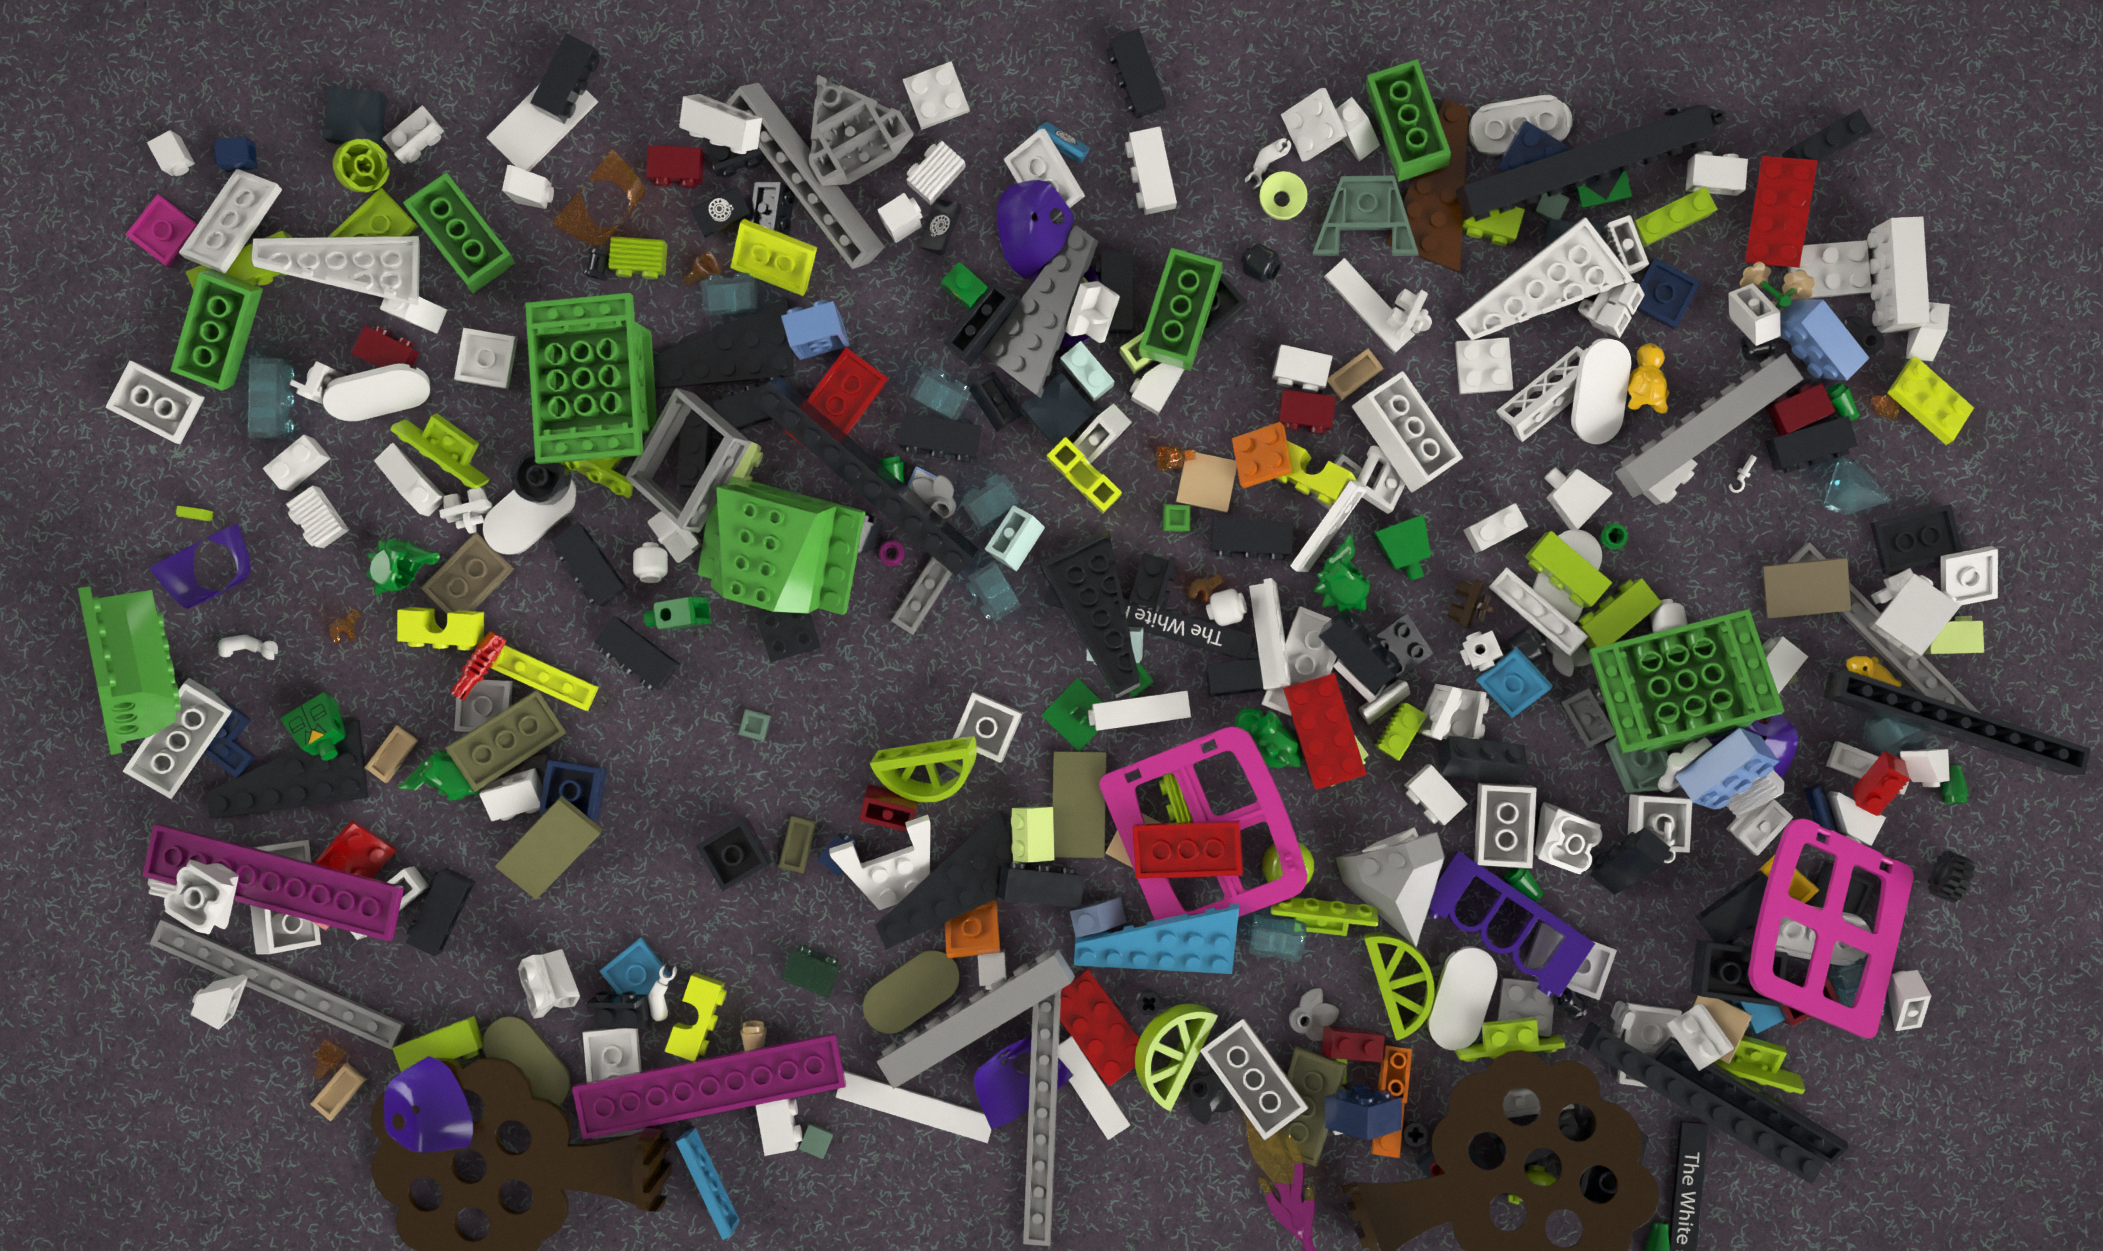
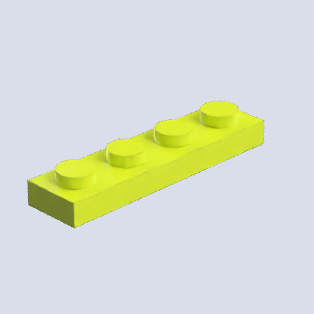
[491,645,599,711]

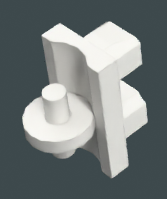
[1385,289,1432,340]
[439,487,493,534]

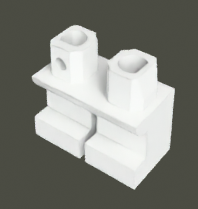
[1578,282,1644,338]

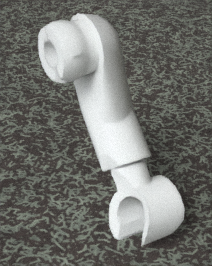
[1245,138,1291,189]
[217,635,278,660]
[648,964,677,1021]

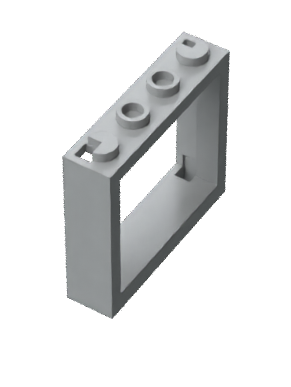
[625,388,751,533]

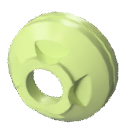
[1259,171,1307,220]

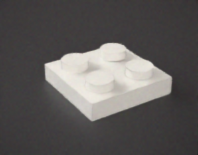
[903,62,970,130]
[1281,88,1347,162]
[454,328,518,389]
[1455,338,1513,394]
[1941,546,1998,605]
[1417,684,1462,740]

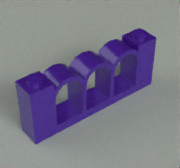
[1427,851,1596,997]

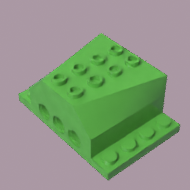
[525,293,657,464]
[698,476,865,615]
[78,586,181,755]
[1589,609,1785,754]

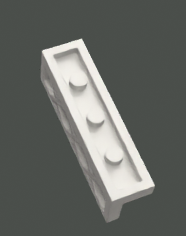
[1497,346,1584,442]
[1249,578,1291,690]

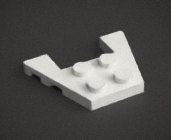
[829,815,930,910]

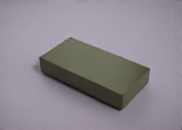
[778,816,817,873]

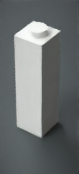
[1088,691,1191,731]

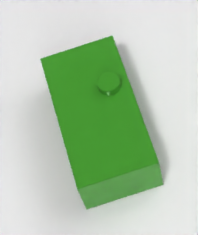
[1366,59,1451,182]
[403,172,515,294]
[1139,248,1223,371]
[171,269,263,391]

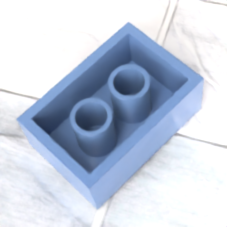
[1780,299,1869,380]
[781,300,850,360]
[1675,728,1779,809]

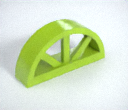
[870,736,977,802]
[1364,932,1434,1041]
[1135,1004,1218,1112]

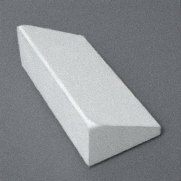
[1358,679,1410,724]

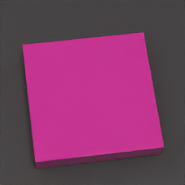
[125,194,198,267]

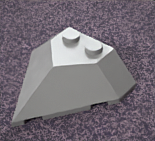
[808,75,914,186]
[1335,832,1445,947]

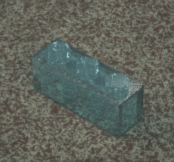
[248,358,294,440]

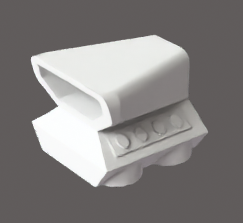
[1534,802,1602,875]
[164,859,239,934]
[518,949,580,1019]

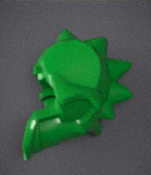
[1313,533,1370,612]
[365,538,440,595]
[1235,708,1303,769]
[397,750,481,801]

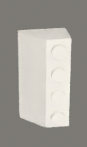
[123,678,233,799]
[250,840,321,954]

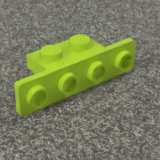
[390,413,489,489]
[565,457,633,498]
[1271,897,1379,936]
[1455,1017,1565,1062]
[1714,1035,1805,1094]

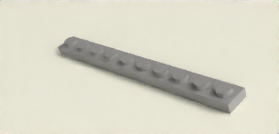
[1787,542,1980,748]
[150,919,405,1049]
[1023,989,1061,1246]

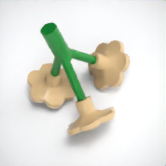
[1740,261,1815,312]

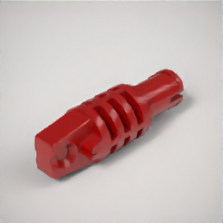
[450,631,506,701]

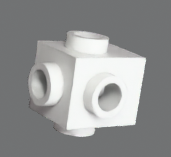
[1460,631,1503,671]

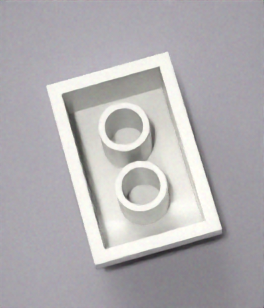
[105,361,205,444]

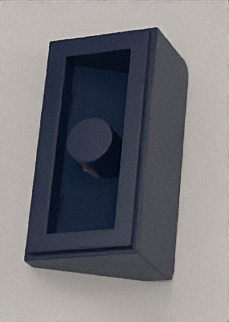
[1804,784,1838,839]

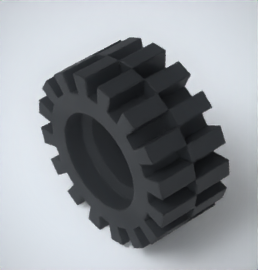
[1927,850,1975,903]

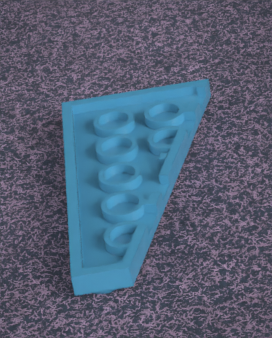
[1074,902,1239,974]

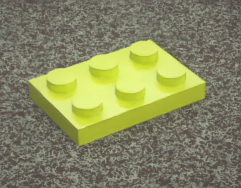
[731,219,817,296]
[1887,356,1974,445]

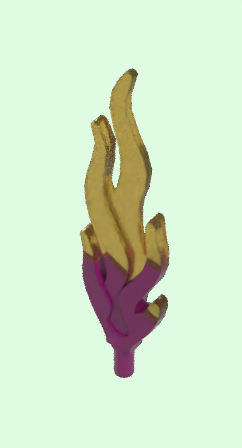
[1239,1106,1316,1251]

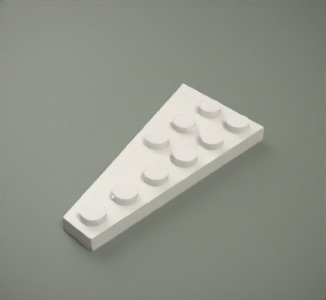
[1455,217,1634,340]
[252,236,420,306]

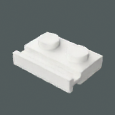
[1726,799,1793,856]

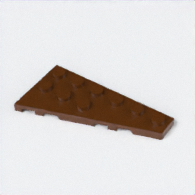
[1386,98,1469,273]

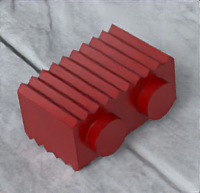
[1852,751,1910,816]

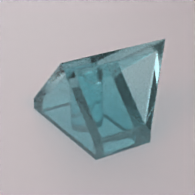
[1823,457,1892,516]

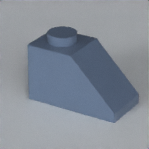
[1070,897,1127,938]

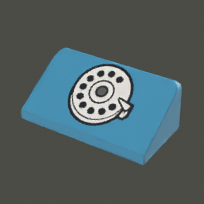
[1037,122,1090,164]

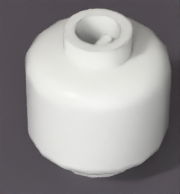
[633,542,668,583]
[1206,589,1247,626]
[1649,599,1687,633]

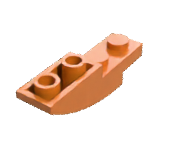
[1371,1046,1412,1158]

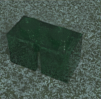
[779,944,843,999]

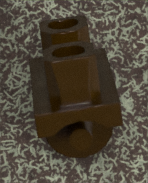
[1448,579,1495,630]

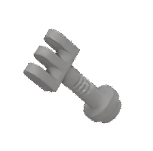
[1611,1001,1635,1039]

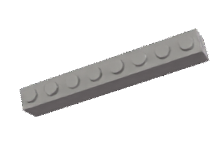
[726,83,885,269]
[1615,353,1803,498]
[877,950,1075,1089]

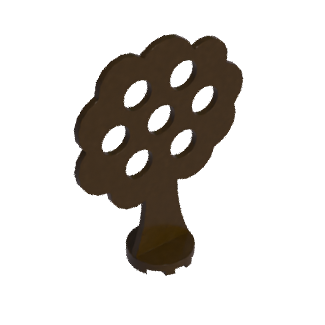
[1341,1050,1659,1251]
[371,1057,671,1251]

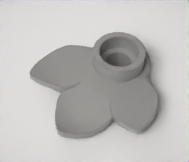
[913,475,956,519]
[1545,637,1592,677]
[1289,988,1339,1041]

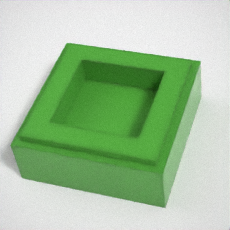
[1163,504,1190,532]

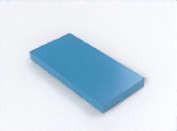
[676,1127,740,1240]

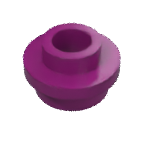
[878,540,905,566]

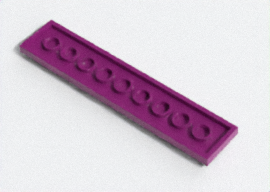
[142,824,404,941]
[572,1033,846,1140]

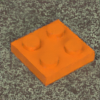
[1232,422,1293,488]
[945,900,1001,958]

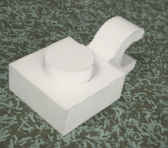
[1871,568,1914,604]

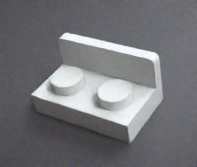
[382,105,444,164]
[289,361,346,404]
[1442,688,1489,740]
[1666,1003,1734,1071]

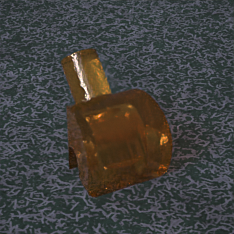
[683,250,722,286]
[1871,394,1900,422]
[1156,446,1196,471]
[1186,574,1224,602]
[330,609,361,645]
[313,1039,347,1079]

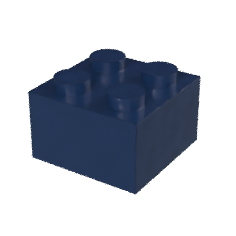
[539,759,607,821]
[1325,1084,1402,1140]

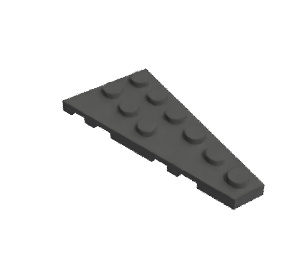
[982,225,1098,398]

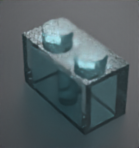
[701,273,759,316]
[910,368,972,422]
[961,473,1023,531]
[967,561,1022,623]

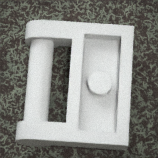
[1357,446,1405,514]
[1658,738,1712,792]

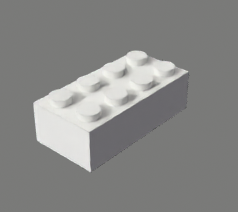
[1867,216,1930,333]
[1352,371,1463,493]
[1200,1019,1308,1141]

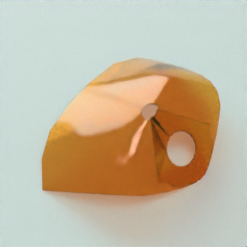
[551,148,645,246]

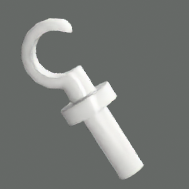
[1729,455,1757,493]
[1661,822,1676,863]

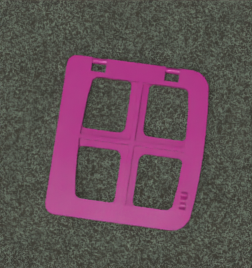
[1100,726,1308,920]
[1748,819,1914,1039]

